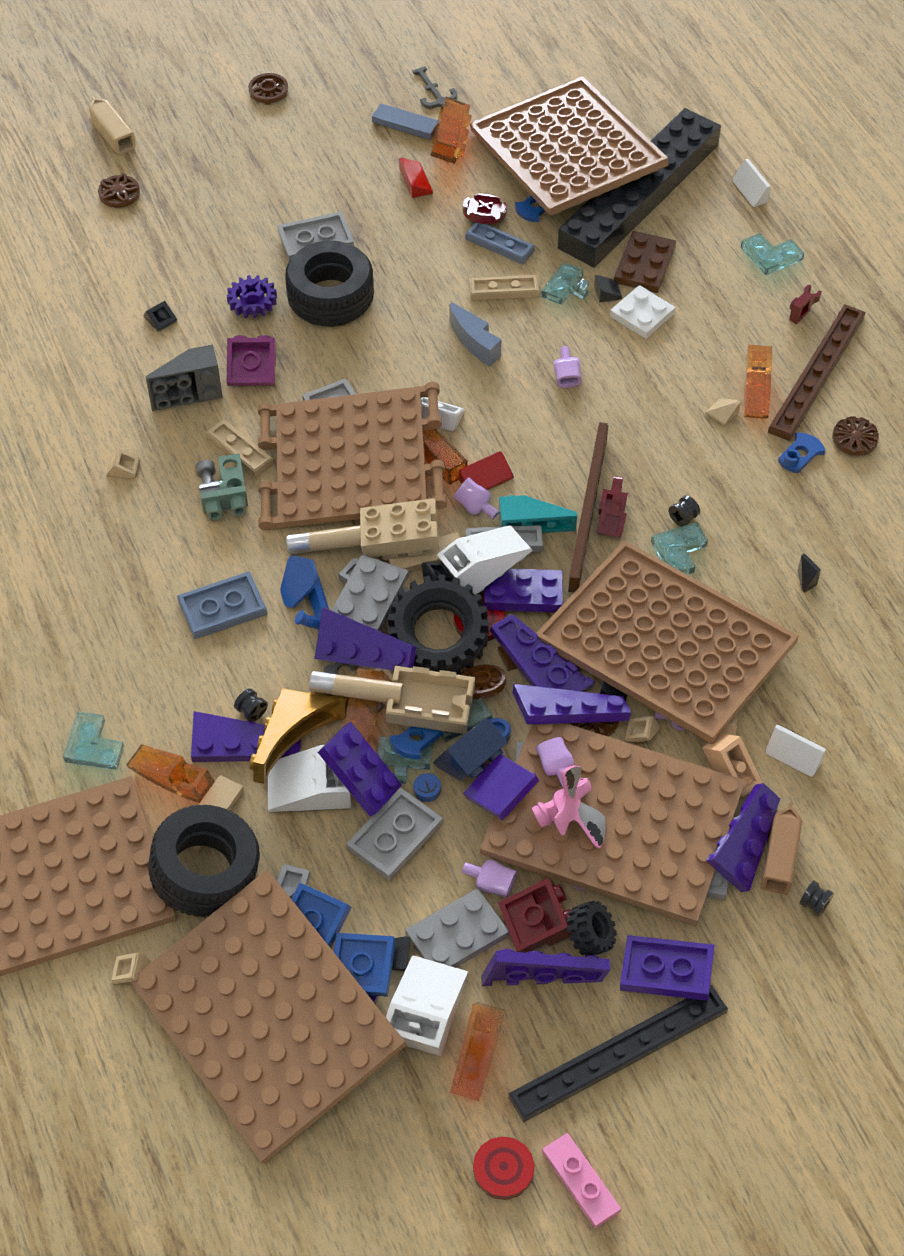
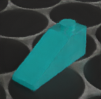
[499,495,577,533]

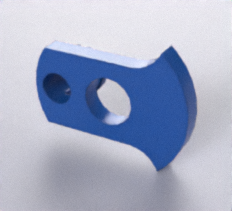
[515,196,546,222]
[778,433,825,473]
[390,726,442,759]

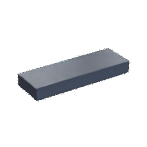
[372,103,439,139]
[465,222,535,265]

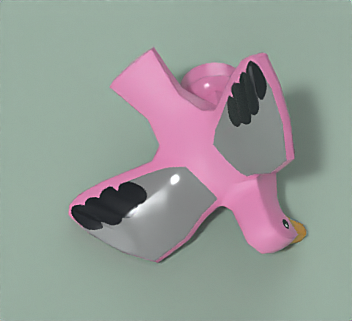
[532,765,606,849]

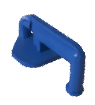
[280,556,329,630]

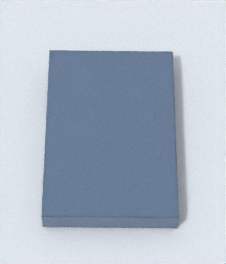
[177,571,268,640]

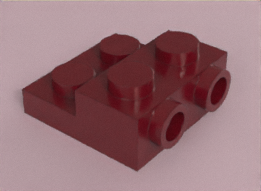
[498,877,571,953]

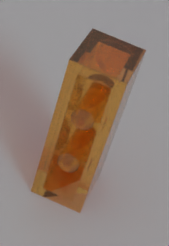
[430,96,472,164]

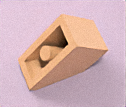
[702,733,762,797]

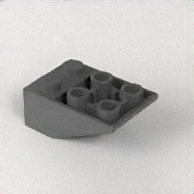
[145,344,223,411]

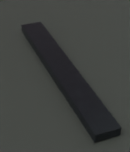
[508,985,728,1123]

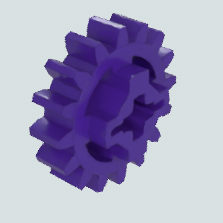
[226,275,277,319]

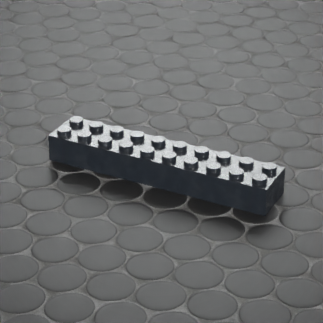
[558,108,721,268]

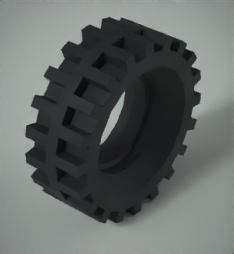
[388,575,489,675]

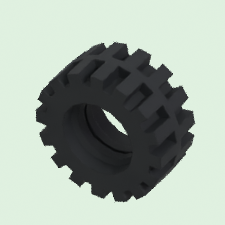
[566,901,617,956]

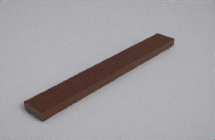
[768,304,866,441]
[568,422,609,593]

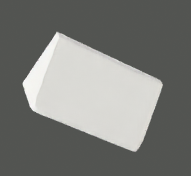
[732,159,770,207]
[421,397,465,432]
[765,725,826,777]

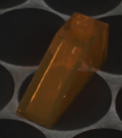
[450,1002,505,1101]

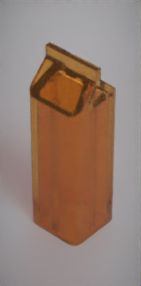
[423,429,468,485]

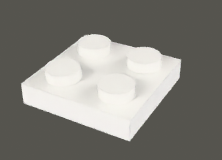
[610,285,675,339]

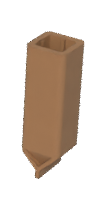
[760,802,802,895]

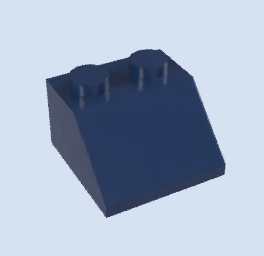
[433,717,508,781]

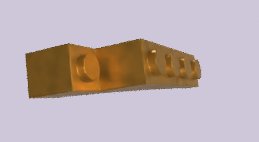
[249,689,351,784]

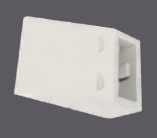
[437,526,532,595]
[268,745,351,812]
[386,955,468,1056]

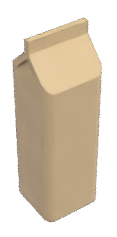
[89,96,136,155]

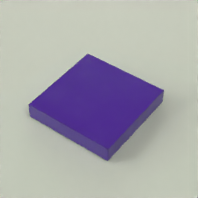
[463,754,539,821]

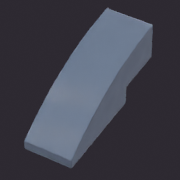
[449,302,502,367]

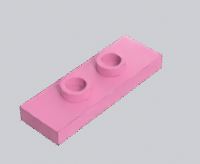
[542,1133,621,1229]

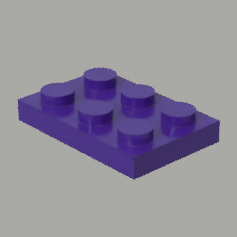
[484,569,563,612]
[317,721,402,817]
[620,935,714,1001]

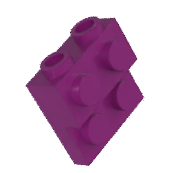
[226,335,276,386]

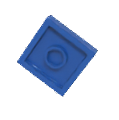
[292,883,352,948]
[334,933,396,997]

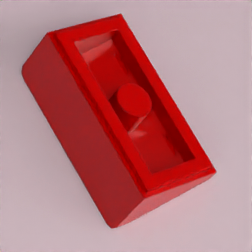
[399,158,433,198]
[459,451,514,490]

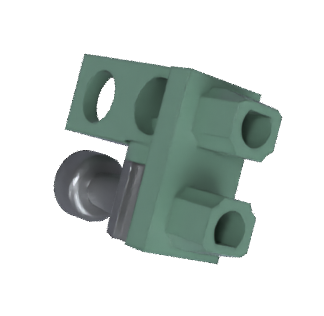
[195,453,248,521]

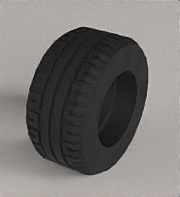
[285,240,374,327]
[148,804,260,917]

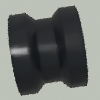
[668,495,700,527]
[234,688,268,722]
[799,880,834,917]

